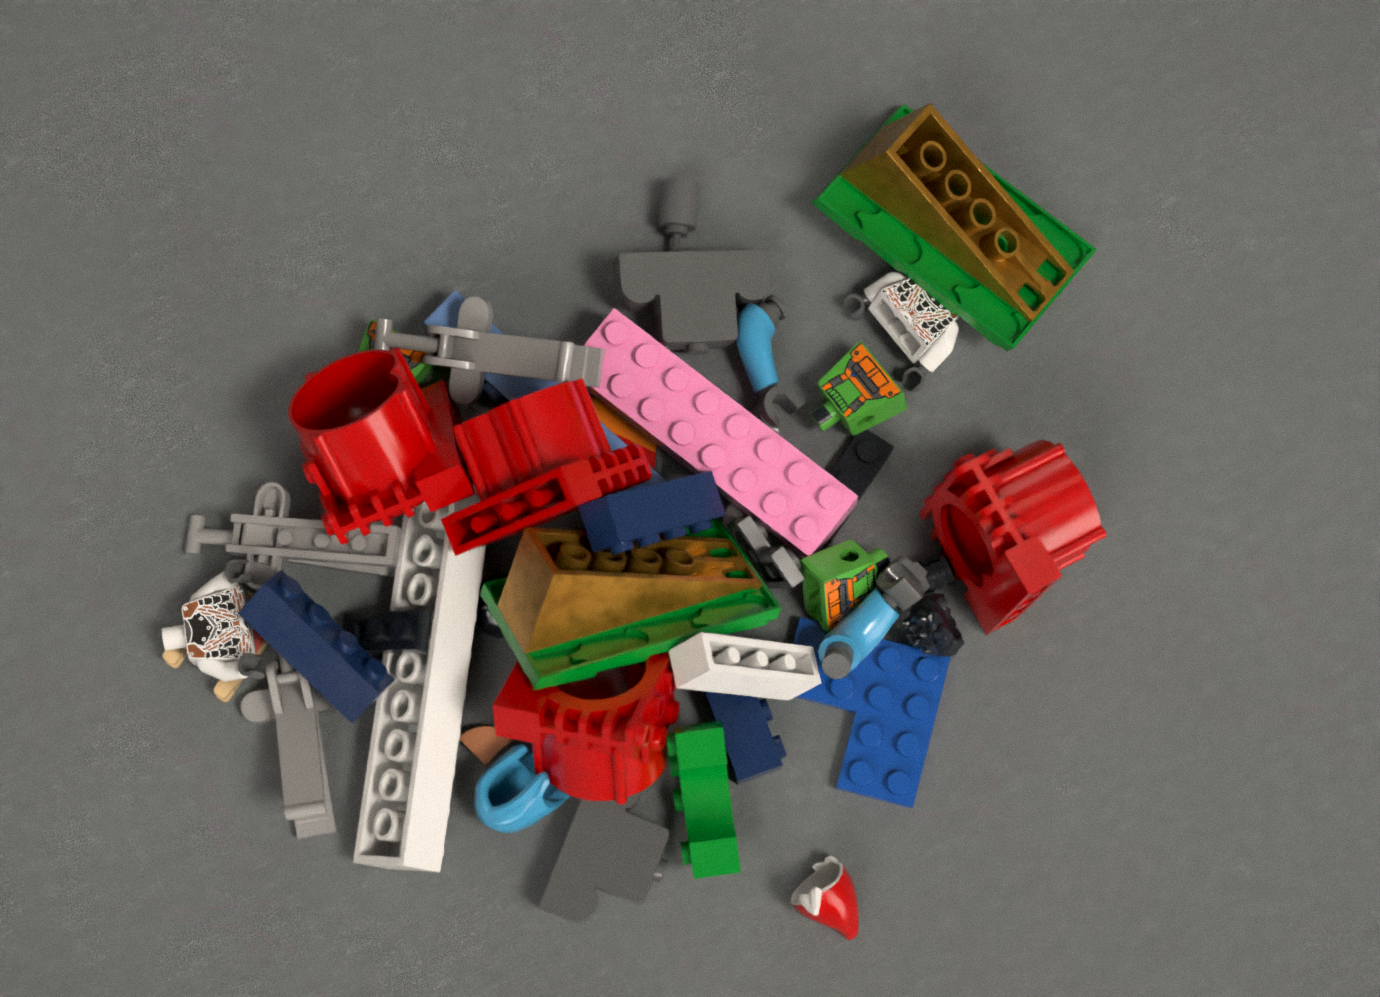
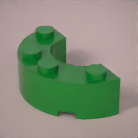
[667,721,741,879]

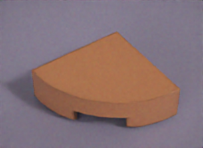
[459,726,513,767]

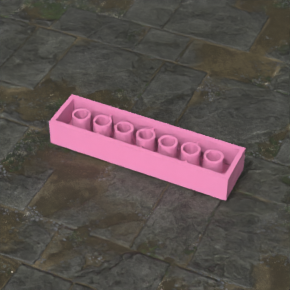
[583,308,858,558]

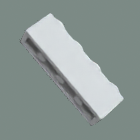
[668,632,821,700]

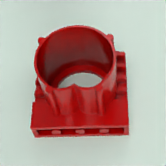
[288,347,475,545]
[441,378,652,556]
[918,439,1107,635]
[492,651,680,805]

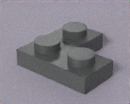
[726,515,805,589]

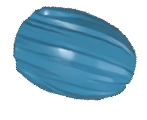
[474,743,570,833]

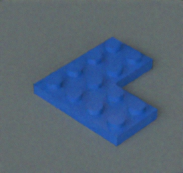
[793,617,951,809]

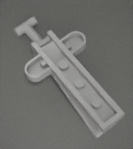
[373,297,605,405]
[185,482,402,591]
[241,653,338,839]

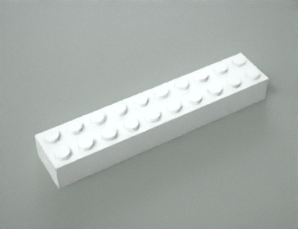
[353,484,487,872]

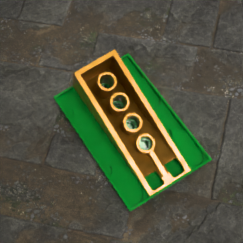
[811,103,1097,351]
[480,518,782,690]

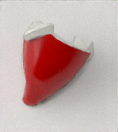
[791,856,859,940]

